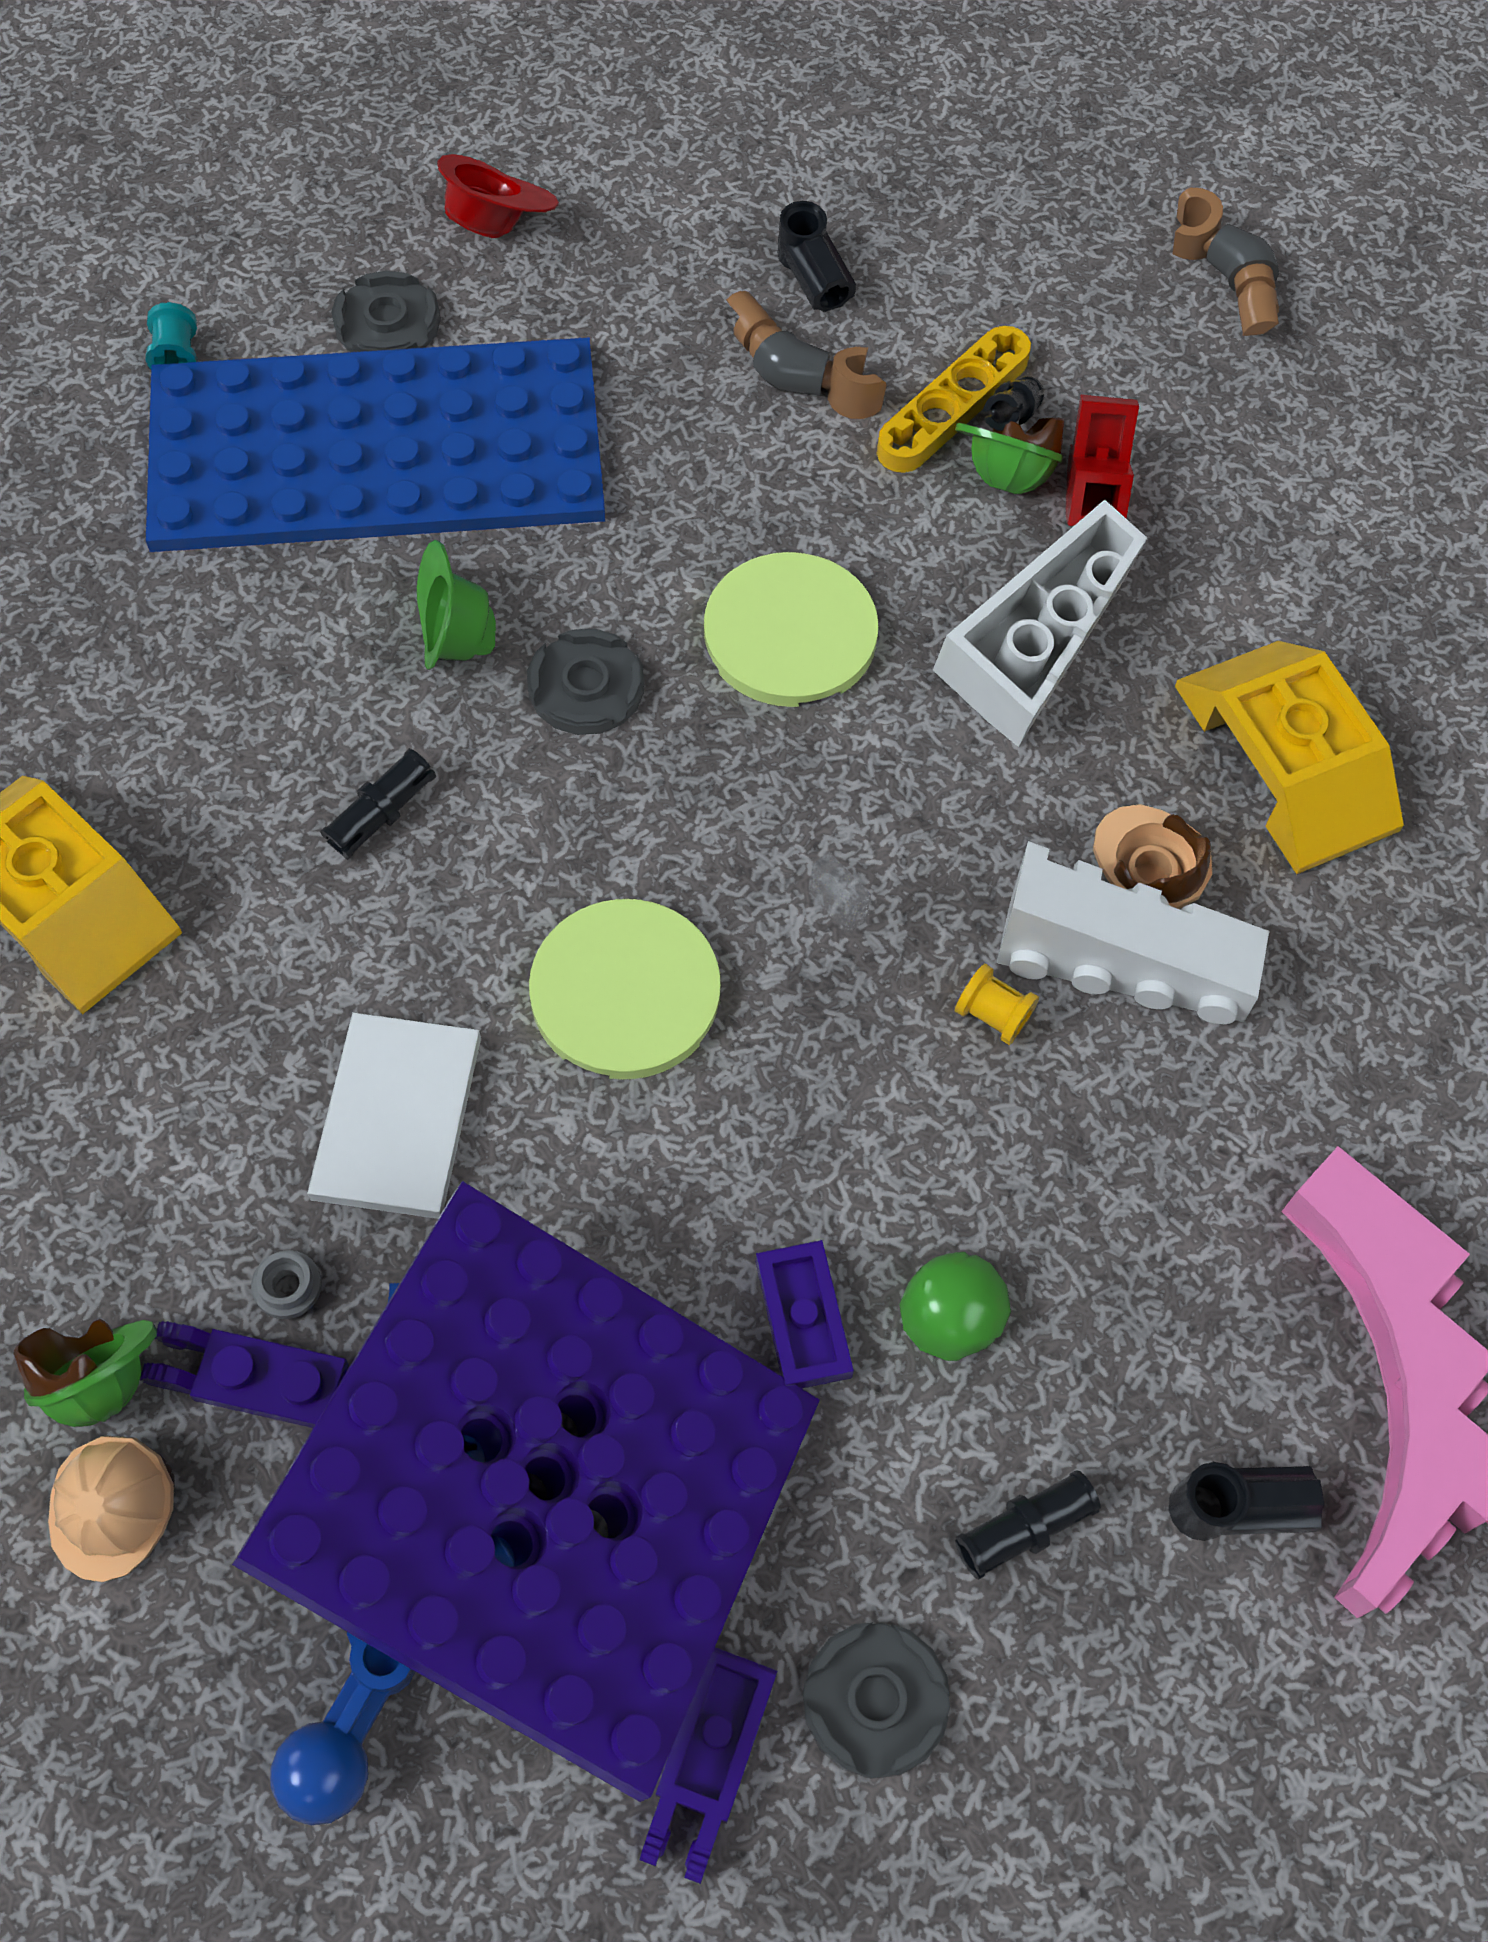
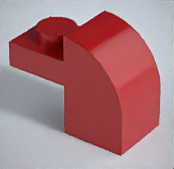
[1066,395,1139,526]

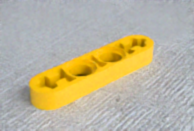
[877,326,1031,473]

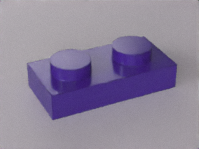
[755,1240,854,1389]

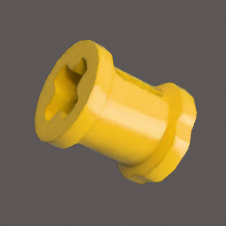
[954,963,1039,1046]

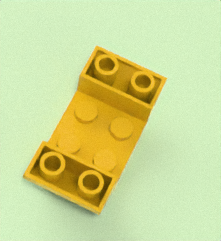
[1175,641,1404,875]
[0,775,182,1015]

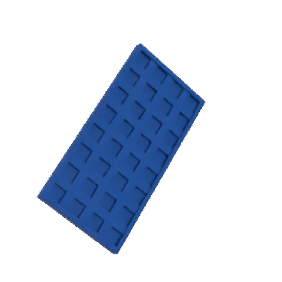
[146,337,606,552]

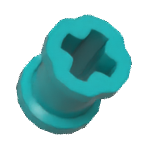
[145,302,197,369]

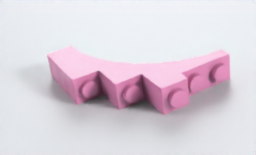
[1281,1146,1488,1618]

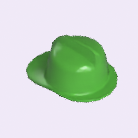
[417,540,496,670]

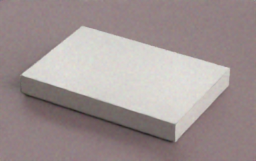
[307,1012,481,1219]

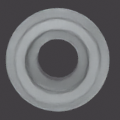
[251,1250,322,1319]

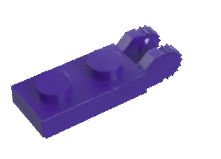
[140,1321,349,1428]
[639,1647,778,1884]

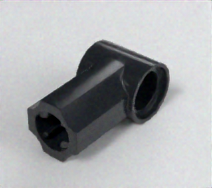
[777,201,856,312]
[1168,1462,1325,1541]

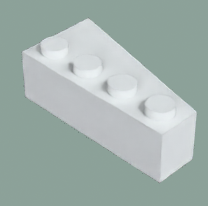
[933,500,1147,747]
[996,841,1269,1024]

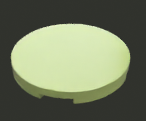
[704,552,878,707]
[529,899,721,1079]

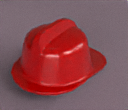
[437,154,559,238]

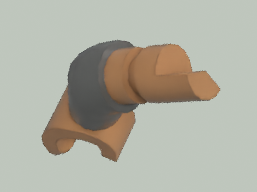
[1173,188,1279,336]
[726,291,886,419]

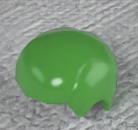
[899,1252,1011,1361]

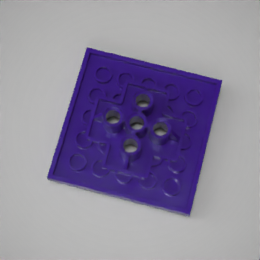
[232,1181,820,1802]

